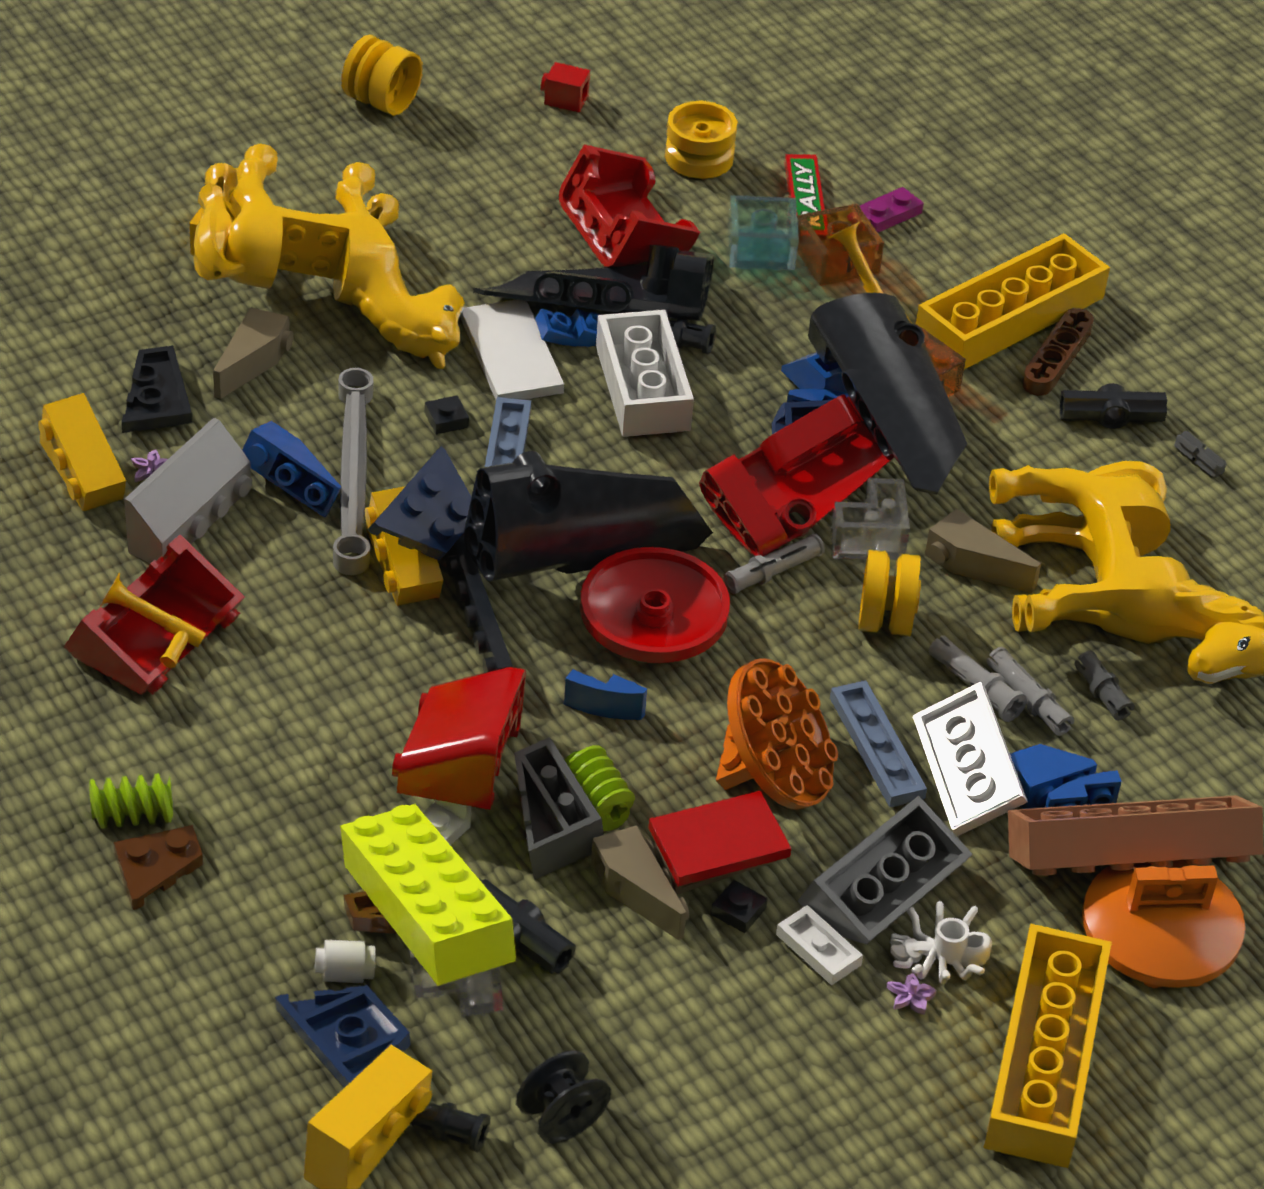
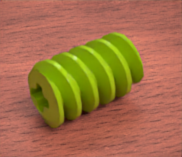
[564,745,635,831]
[89,773,173,829]

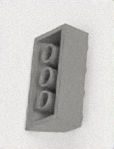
[124,418,252,563]

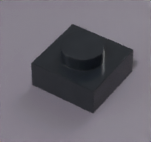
[424,395,469,435]
[711,880,768,933]

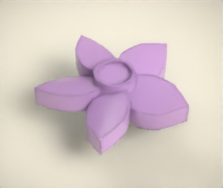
[131,449,168,482]
[886,973,937,1015]

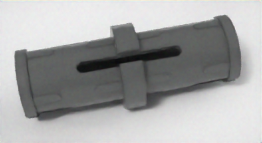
[1074,651,1135,720]

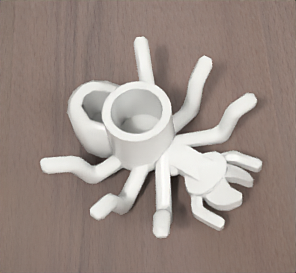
[890,901,992,984]

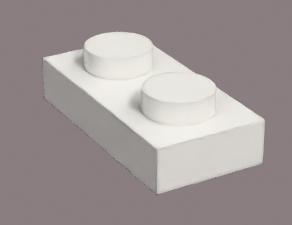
[776,905,863,985]

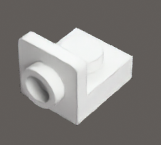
[423,800,471,846]

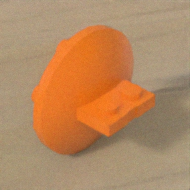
[716,659,838,810]
[1082,860,1245,988]

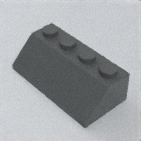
[797,796,973,945]

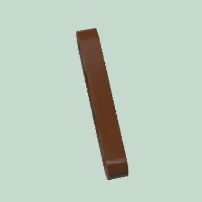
[1022,308,1094,396]

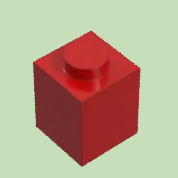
[541,62,590,113]

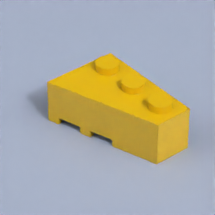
[38,393,126,512]
[365,486,443,606]
[304,1045,432,1189]

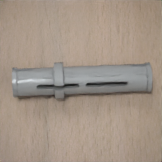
[724,533,825,594]
[987,647,1074,736]

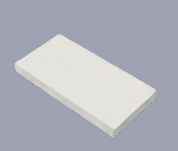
[460,299,564,400]
[913,682,1027,837]

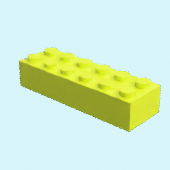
[340,804,516,986]

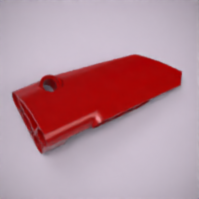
[699,394,895,557]

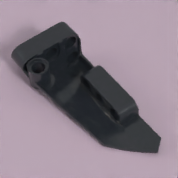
[473,245,714,322]
[808,293,967,495]
[464,451,713,582]

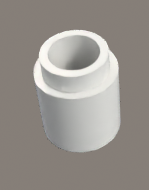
[315,940,375,983]

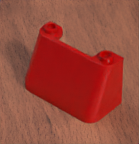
[559,144,701,267]
[64,534,245,695]
[392,667,526,810]

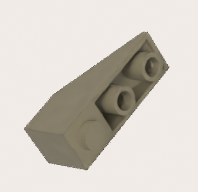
[591,825,689,940]

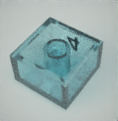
[727,195,799,270]

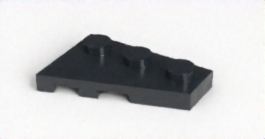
[121,345,192,433]

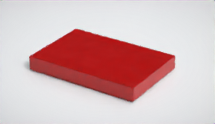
[648,791,792,886]

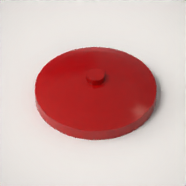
[580,547,730,663]

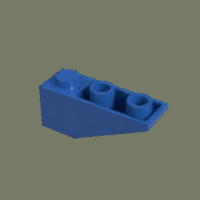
[242,421,341,518]

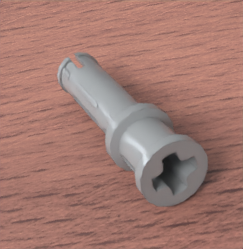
[929,635,1027,722]

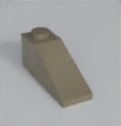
[213,307,294,399]
[925,509,1041,593]

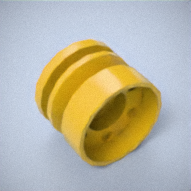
[341,34,423,116]

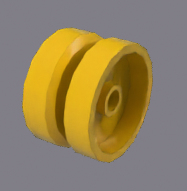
[665,101,738,179]
[858,550,921,637]

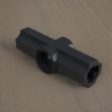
[1059,383,1167,429]
[478,878,576,974]

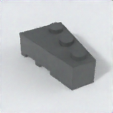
[514,737,604,880]

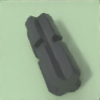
[1174,431,1227,478]

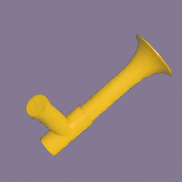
[829,222,883,293]
[100,572,206,668]

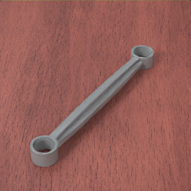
[333,368,374,575]

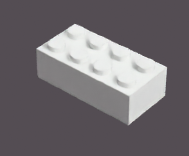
[596,310,694,437]

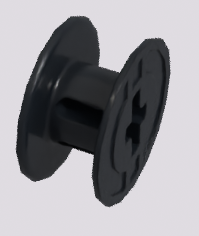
[516,1050,612,1144]

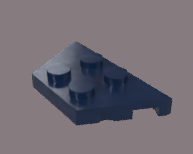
[368,446,471,561]
[275,986,411,1088]

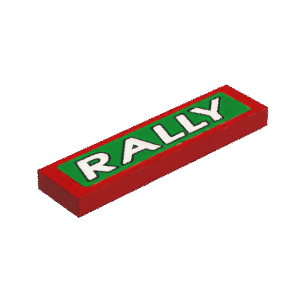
[784,154,828,243]

